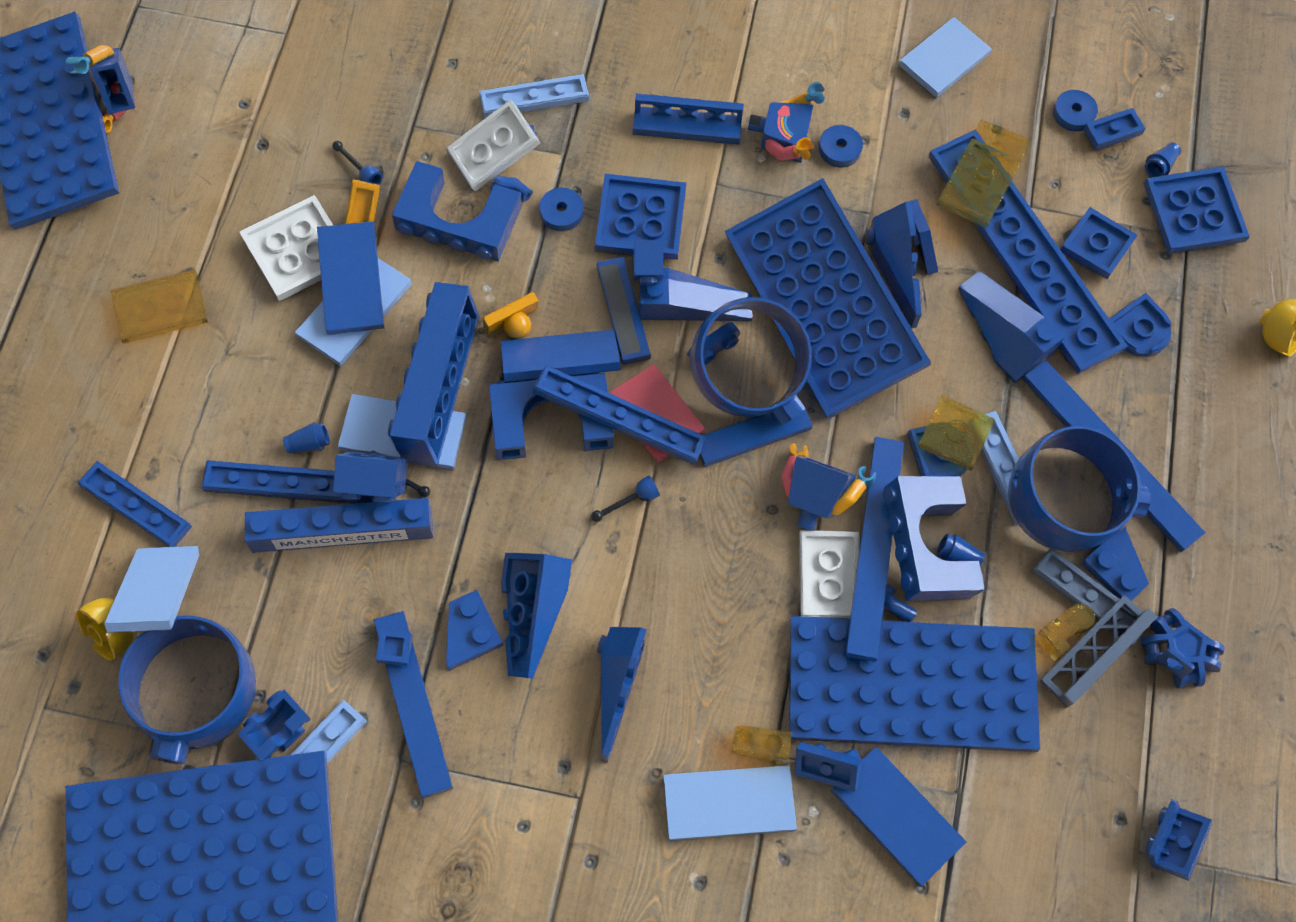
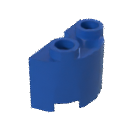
[238,689,311,762]

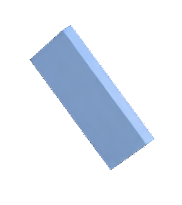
[295,258,412,367]
[338,394,467,470]
[105,546,200,632]
[663,765,797,841]

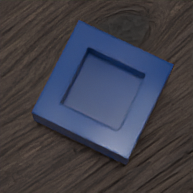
[376,630,413,666]

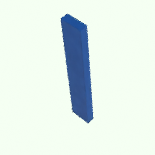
[533,364,706,465]
[201,460,375,504]
[374,611,453,798]

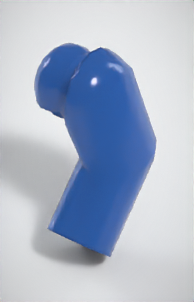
[490,176,533,202]
[884,584,917,622]

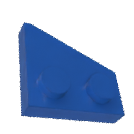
[911,199,938,275]
[1081,527,1149,601]
[446,590,503,671]

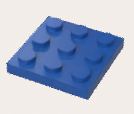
[1144,167,1250,254]
[595,174,686,260]

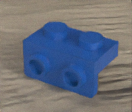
[1145,799,1212,881]

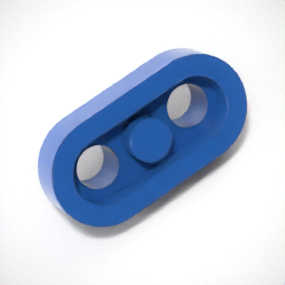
[687,322,741,365]

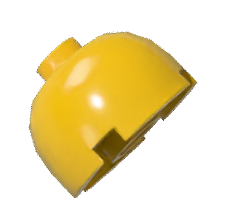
[1260,298,1296,357]
[75,597,137,661]

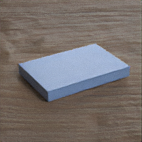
[899,17,992,98]

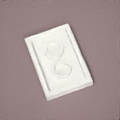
[446,99,541,192]
[799,530,860,619]

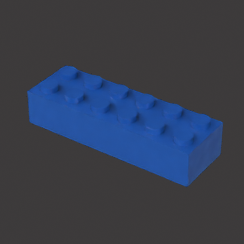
[388,282,479,467]

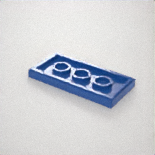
[317,221,385,335]
[501,330,621,382]
[830,746,967,887]

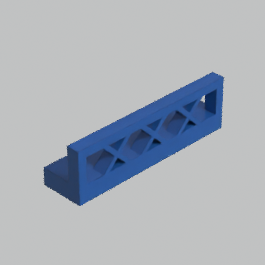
[633,93,744,145]

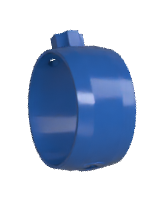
[690,297,812,426]
[1008,426,1151,552]
[118,616,256,765]

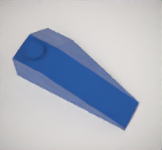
[865,201,922,328]
[640,268,752,321]
[958,271,1064,383]
[501,553,572,679]
[597,627,647,762]

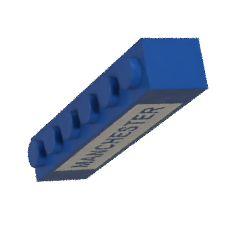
[245,498,433,553]

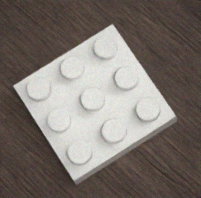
[239,195,333,301]

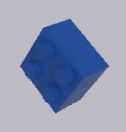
[333,452,408,502]

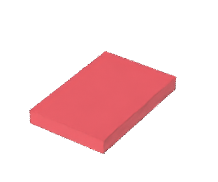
[609,364,705,463]

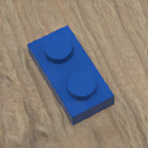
[1083,108,1146,150]

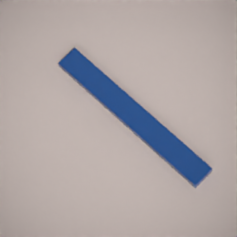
[1022,360,1206,552]
[845,437,904,662]

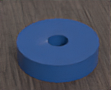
[1053,90,1098,131]
[819,125,863,167]
[539,187,584,231]

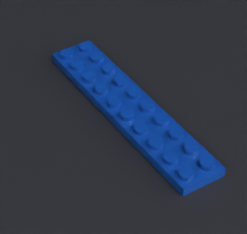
[928,130,1128,374]

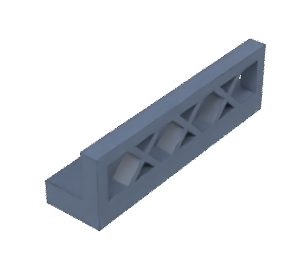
[1040,595,1158,708]

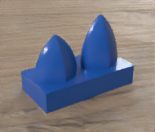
[795,742,861,792]

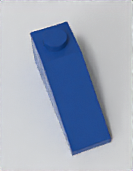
[632,240,664,285]

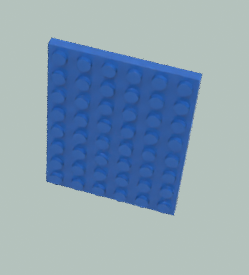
[65,750,338,922]

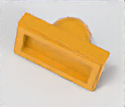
[344,179,381,224]
[483,292,539,339]

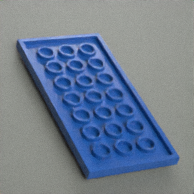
[0,11,120,230]
[725,178,931,420]
[789,616,1040,752]

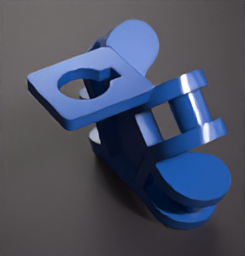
[1141,608,1225,688]

